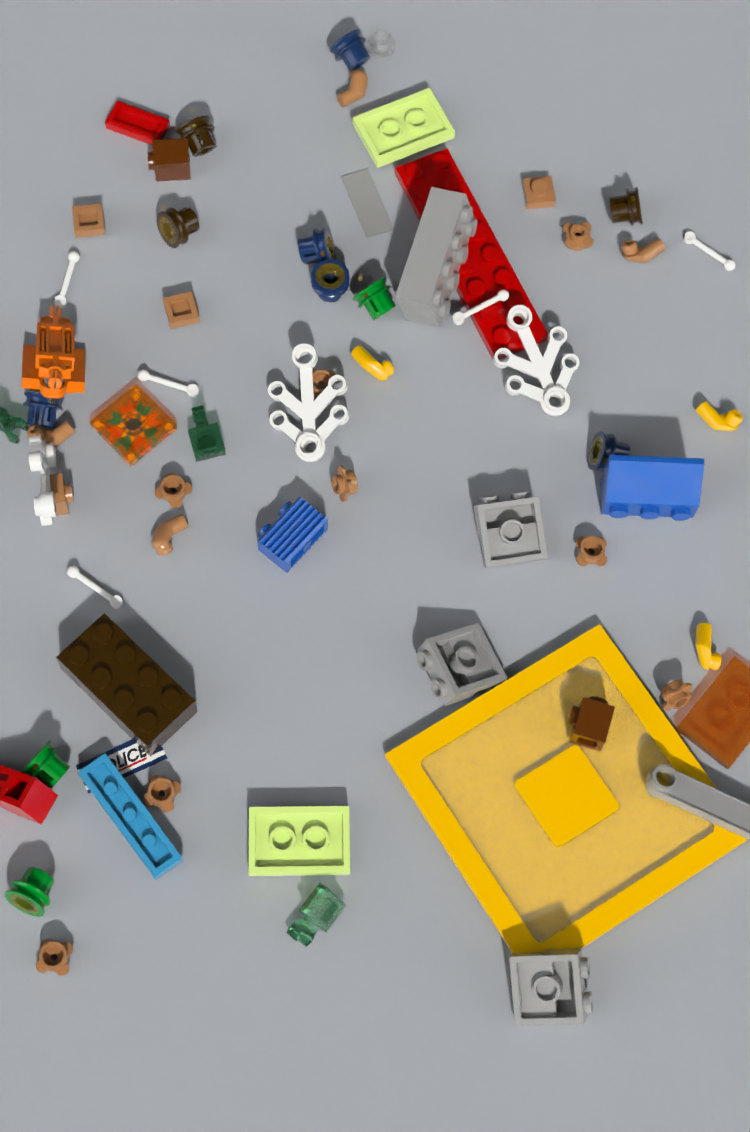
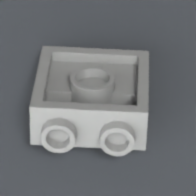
[474,491,548,568]
[417,623,507,706]
[509,948,593,1026]

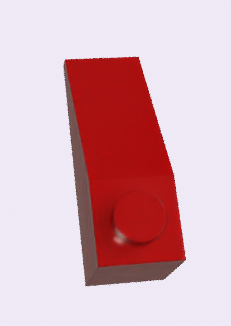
[0,765,58,825]

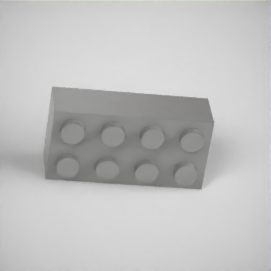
[395,187,477,328]

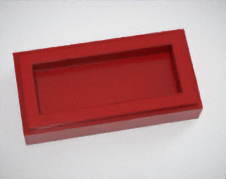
[105,100,170,146]

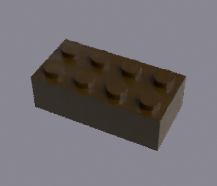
[56,613,197,757]

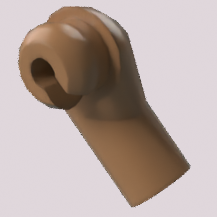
[336,69,368,108]
[621,238,665,263]
[27,420,75,448]
[151,514,188,556]

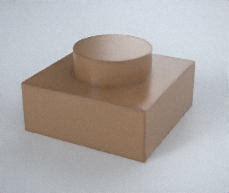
[522,176,556,209]
[72,203,105,238]
[162,291,200,329]
[50,473,74,516]

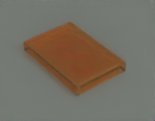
[676,656,750,770]

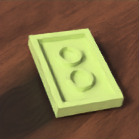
[352,88,455,168]
[249,806,350,876]

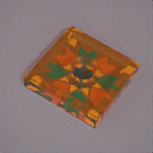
[89,384,177,466]

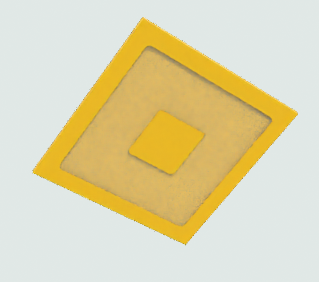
[384,624,748,953]

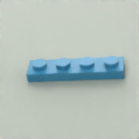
[78,753,183,880]

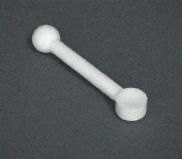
[684,231,735,271]
[54,251,80,308]
[453,289,509,325]
[138,369,199,397]
[67,566,123,609]

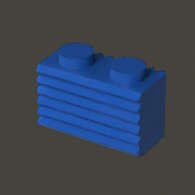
[257,497,328,573]

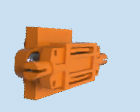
[21,306,85,399]

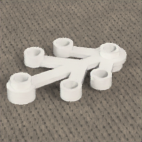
[493,305,580,416]
[268,343,350,462]
[29,435,57,526]

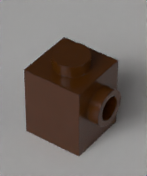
[148,138,191,181]
[568,696,615,752]

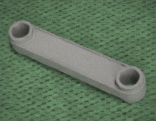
[644,764,750,840]

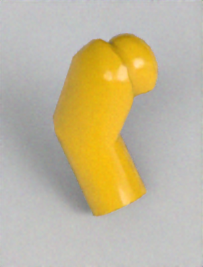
[351,346,394,381]
[696,401,743,431]
[695,623,722,670]

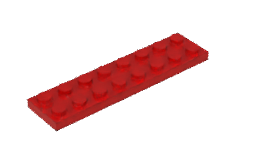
[394,148,548,360]

